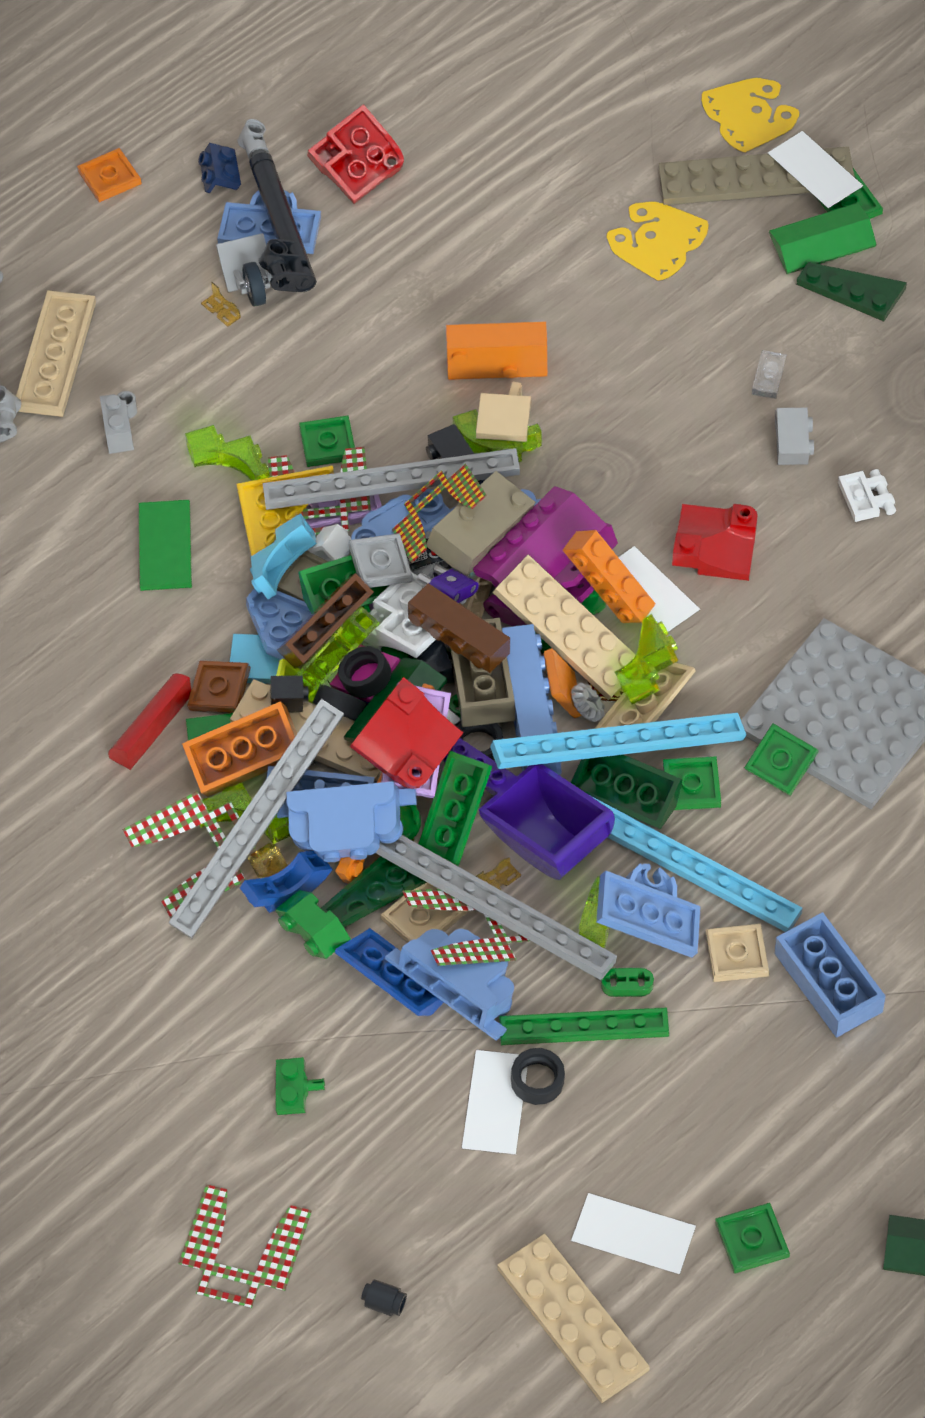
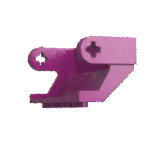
[473,486,618,627]

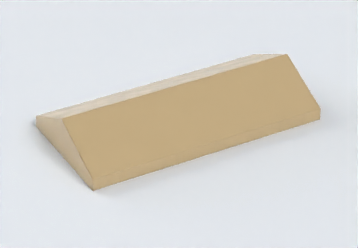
[594,656,696,729]

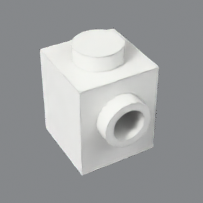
[308,524,351,562]

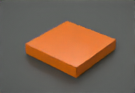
[77,148,142,202]
[544,648,582,718]

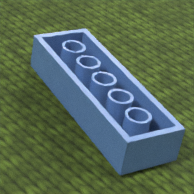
[502,624,562,775]

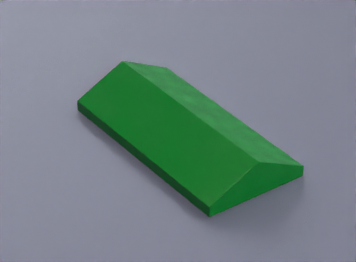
[769,203,877,274]
[298,555,390,614]
[418,751,492,867]

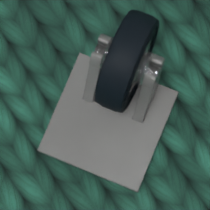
[216,233,272,307]

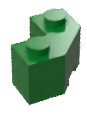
[275,890,351,959]

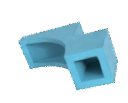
[250,513,317,599]

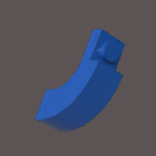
[240,851,333,913]

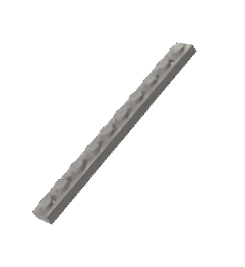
[263,448,520,510]
[169,699,344,939]
[376,835,617,980]

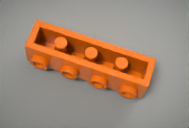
[563,530,656,623]

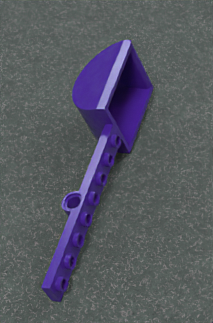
[360,699,615,880]

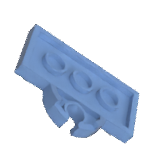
[217,190,321,254]
[596,863,700,958]

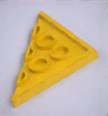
[237,465,334,556]

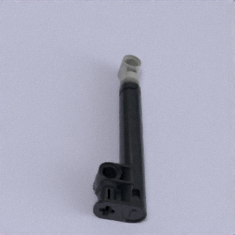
[237,119,317,292]

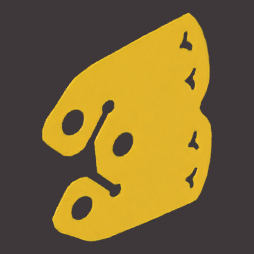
[701,78,800,152]
[607,202,708,281]

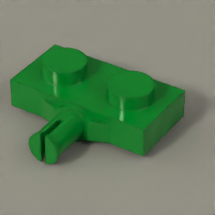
[276,1057,325,1115]

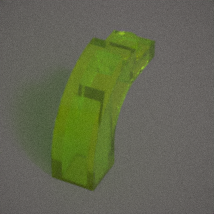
[453,409,542,462]

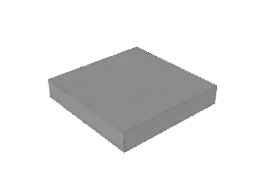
[348,533,413,588]

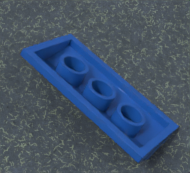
[335,928,444,1016]

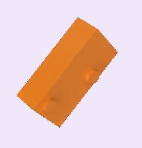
[446,322,547,380]
[182,701,297,797]

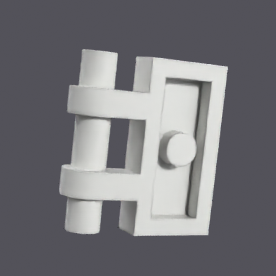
[838,469,896,522]

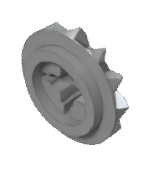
[571,682,605,722]

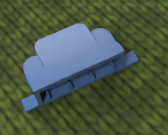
[351,489,455,540]
[277,781,417,862]
[385,929,514,1040]

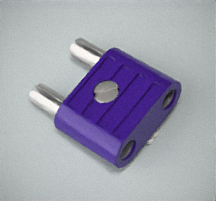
[417,564,479,604]

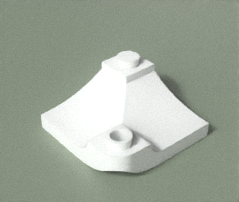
[357,573,436,658]

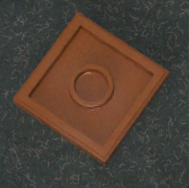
[187,661,251,713]

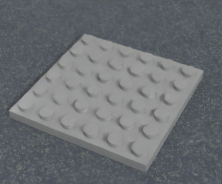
[741,618,925,810]

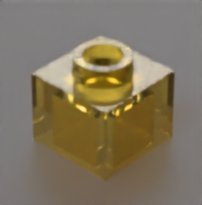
[247,843,288,878]

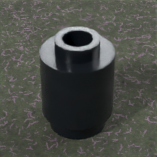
[361,1279,407,1316]

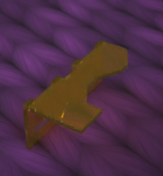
[201,282,241,327]
[476,857,522,890]

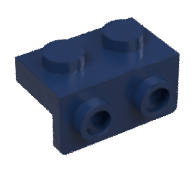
[198,142,241,193]

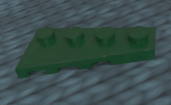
[796,262,907,322]
[321,856,427,928]

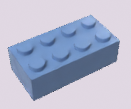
[774,912,886,1038]

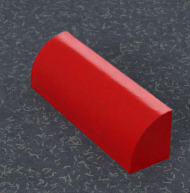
[108,673,192,770]

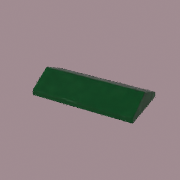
[344,657,447,743]
[571,755,683,829]
[883,1215,925,1276]

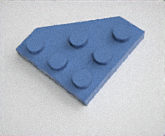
[246,588,311,660]

